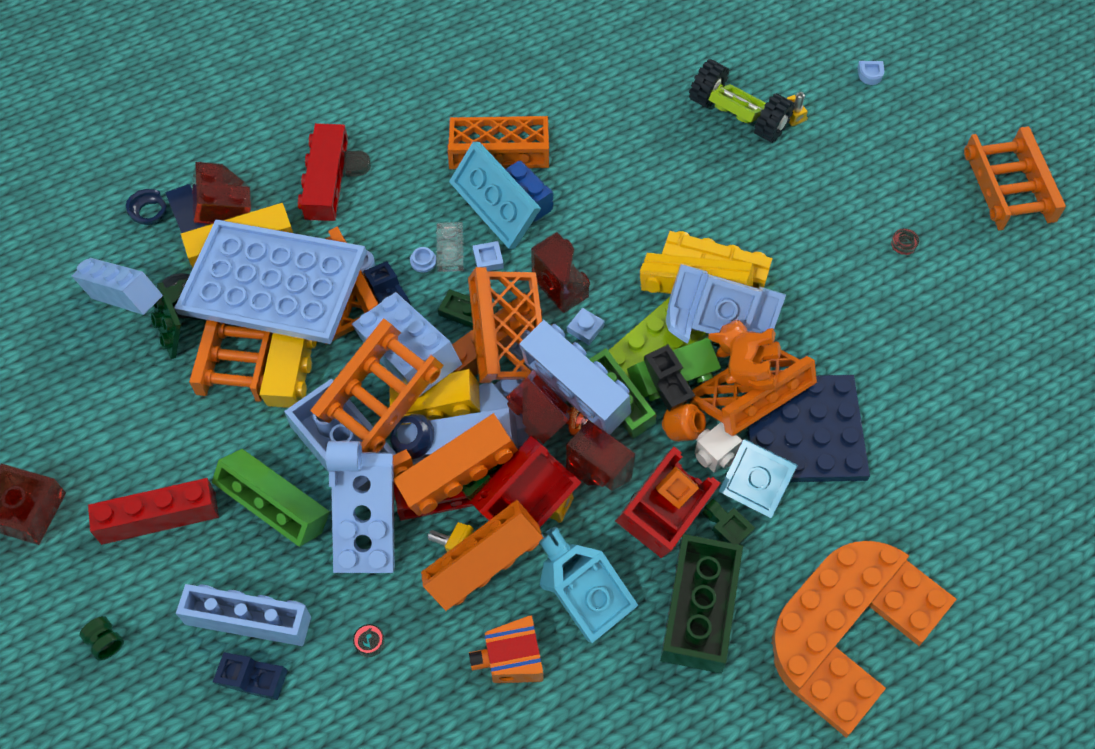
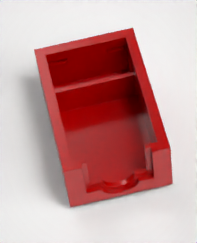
[470,436,581,527]
[615,447,720,558]

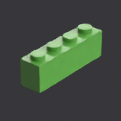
[211,449,330,547]

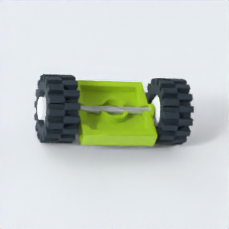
[689,59,795,143]

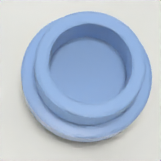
[410,247,437,273]

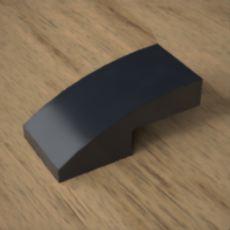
[644,345,695,412]

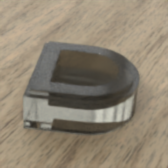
[344,150,371,177]

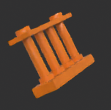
[964,126,1066,231]
[310,318,444,453]
[189,320,273,402]

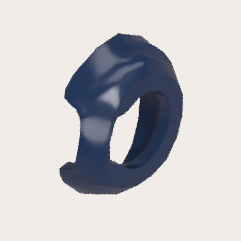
[126,189,167,225]
[390,414,434,459]

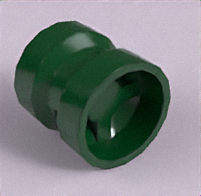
[79,616,124,661]

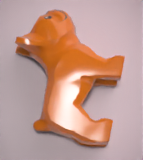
[708,320,781,390]

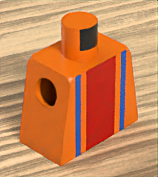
[469,615,543,683]

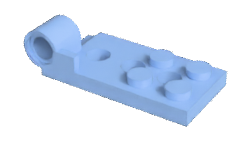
[326,441,395,573]

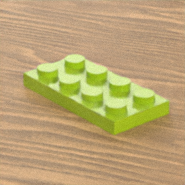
[608,297,709,382]

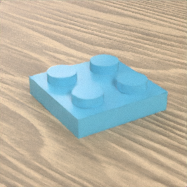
[718,439,798,518]

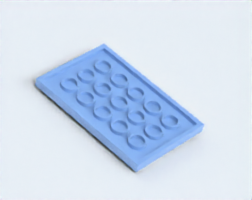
[174,220,367,344]

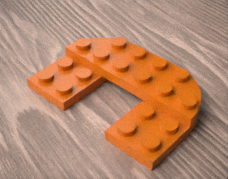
[771,541,957,738]

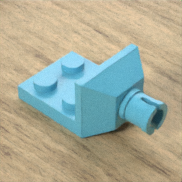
[539,526,639,643]

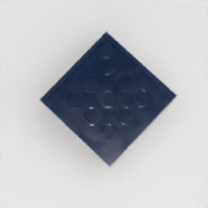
[743,375,870,482]

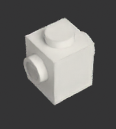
[695,422,742,473]

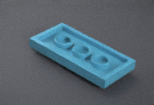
[449,142,541,249]

